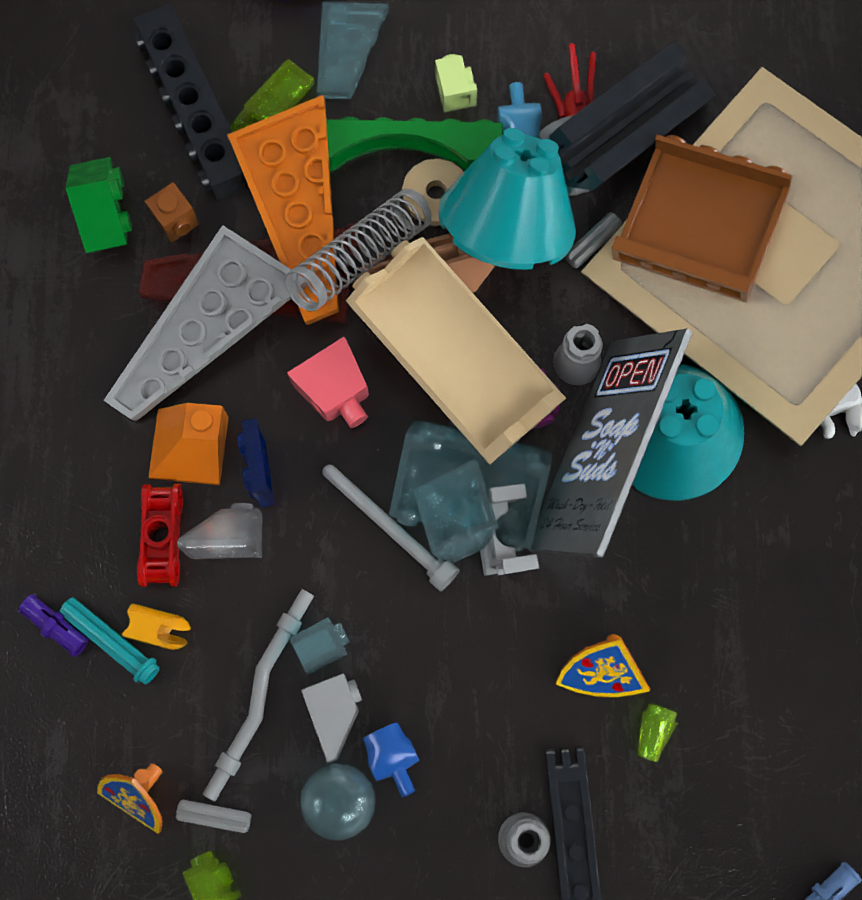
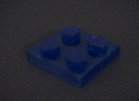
[237,419,275,507]

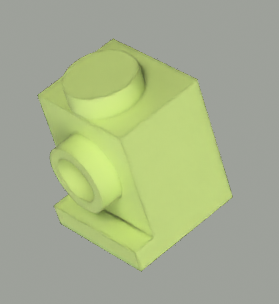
[435,54,477,112]

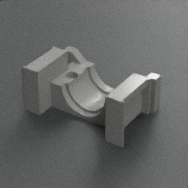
[471,484,539,576]

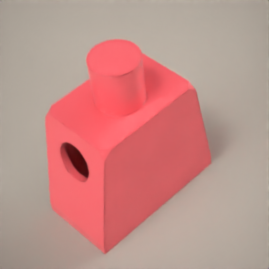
[287,337,369,428]

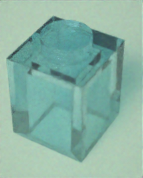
[289,617,350,674]

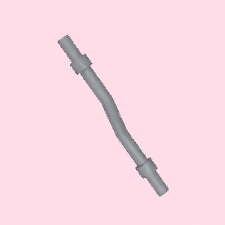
[203,589,314,801]

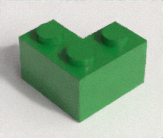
[65,157,132,253]

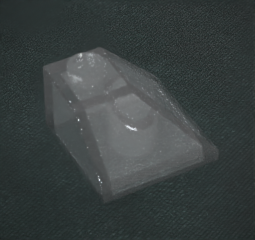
[177,503,262,559]

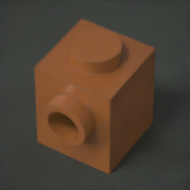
[145,182,200,243]

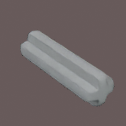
[565,212,622,268]
[176,800,251,833]

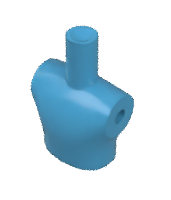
[498,82,542,139]

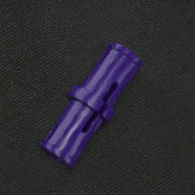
[18,594,89,657]

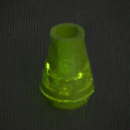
[637,703,678,762]

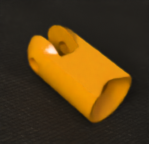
[122,603,191,650]

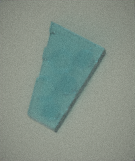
[317,2,389,99]

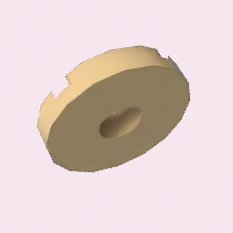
[402,159,463,226]

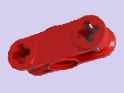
[137,484,183,587]

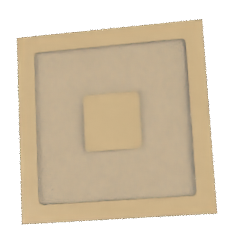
[581,67,862,447]

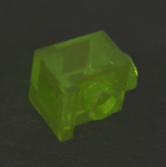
[182,851,242,900]

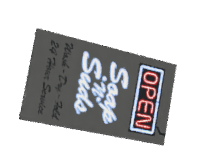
[526,328,692,557]

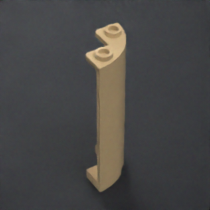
[346,237,566,464]

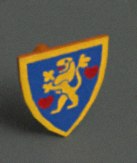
[556,634,650,697]
[97,763,162,834]

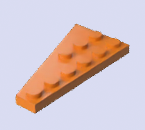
[228,95,339,325]

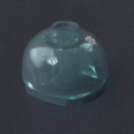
[300,763,376,841]

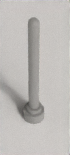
[322,465,460,592]

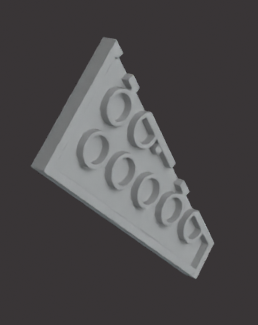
[104,225,310,421]

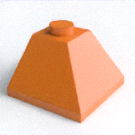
[148,403,229,485]

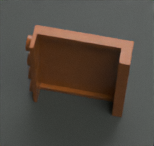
[611,135,793,303]

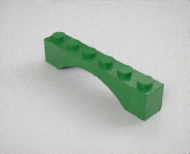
[326,117,502,172]

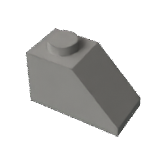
[301,673,362,763]

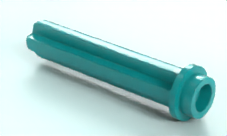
[60,597,160,685]

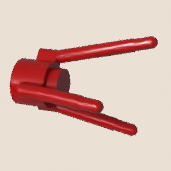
[543,43,596,118]

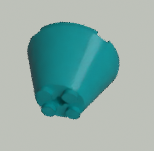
[438,128,576,270]
[632,363,744,501]

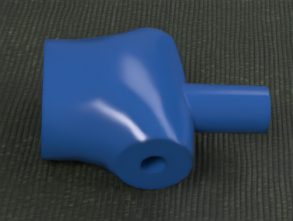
[363,723,419,797]

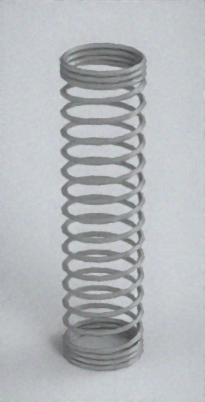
[285,189,431,311]

